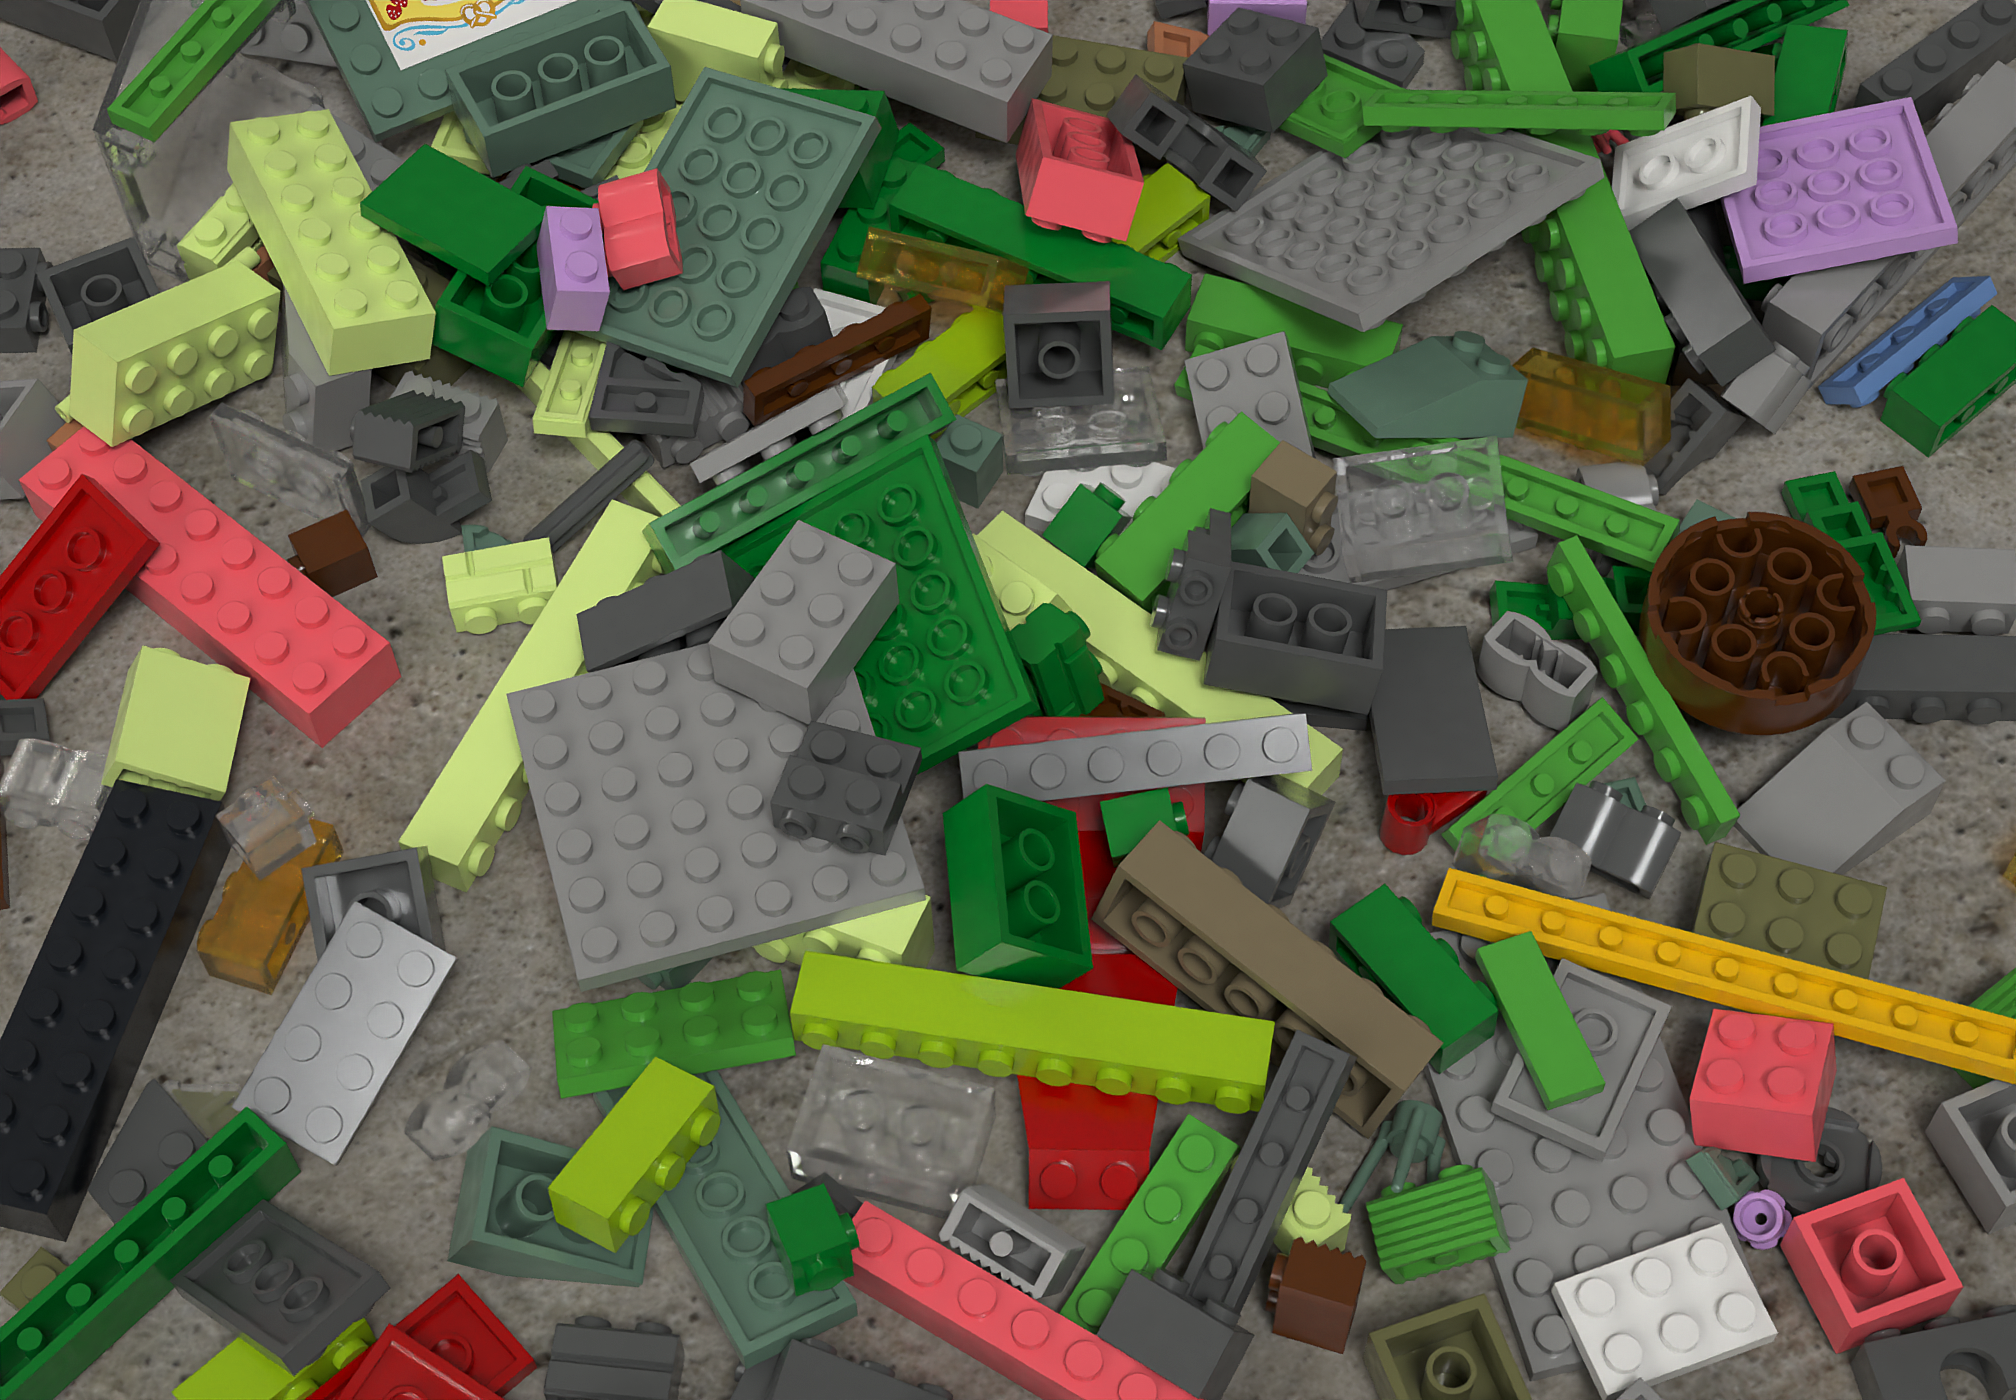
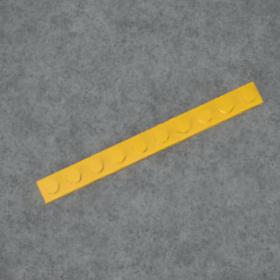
[1432,868,2016,1085]

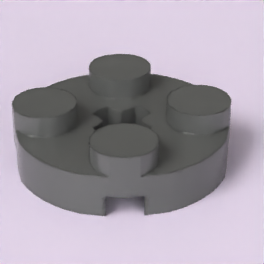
[1756,1107,1882,1218]

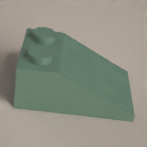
[1327,331,1528,438]
[447,1126,654,1287]

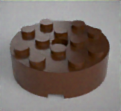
[1638,512,1876,735]

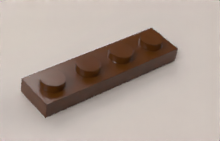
[743,294,932,426]

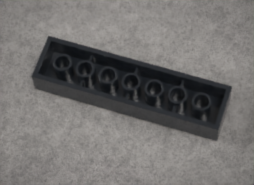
[0,779,237,1242]

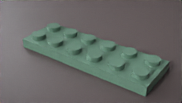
[593,1070,858,1369]

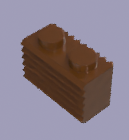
[1265,1236,1366,1354]

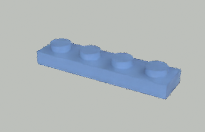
[1818,276,1998,408]

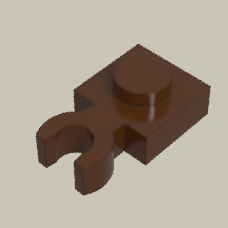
[1849,466,1927,558]

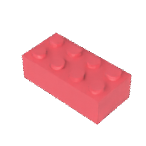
[1015,98,1144,243]

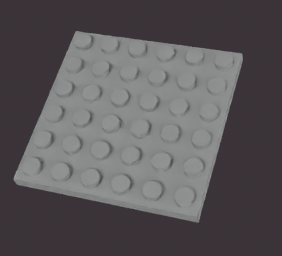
[1178,127,1605,332]
[506,643,926,992]

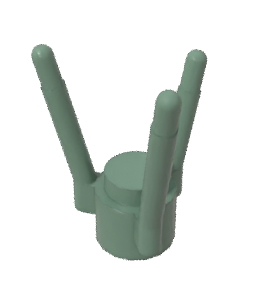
[1339,1100,1446,1213]

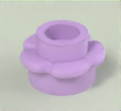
[1731,1189,1792,1250]

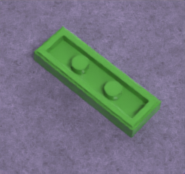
[1475,931,1606,1111]

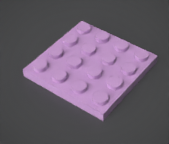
[1720,97,1958,284]

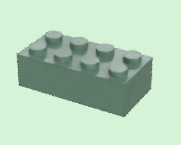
[445,1,676,178]

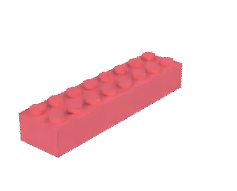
[19,426,401,748]

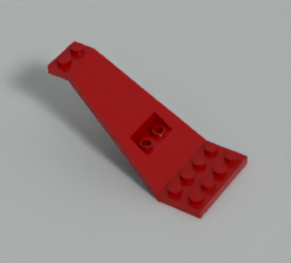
[978,716,1206,1210]

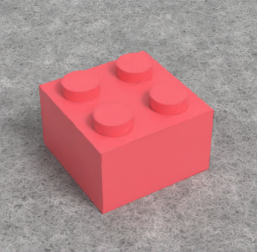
[1689,1009,1837,1162]
[1780,1178,1964,1354]

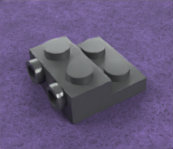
[0,248,53,353]
[1150,508,1231,661]
[770,720,922,856]

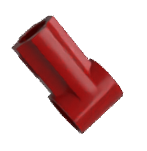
[1379,790,1487,855]

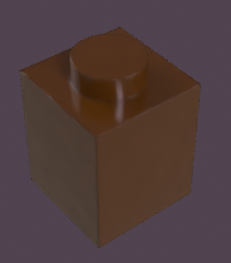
[286,509,378,597]

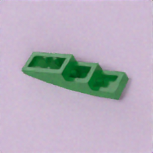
[1781,471,1921,636]
[1489,566,1652,640]

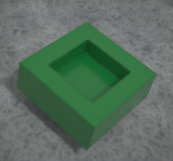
[892,122,945,169]

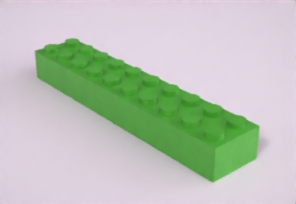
[1450,0,1675,421]

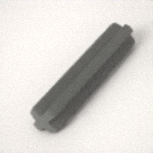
[523,440,655,553]

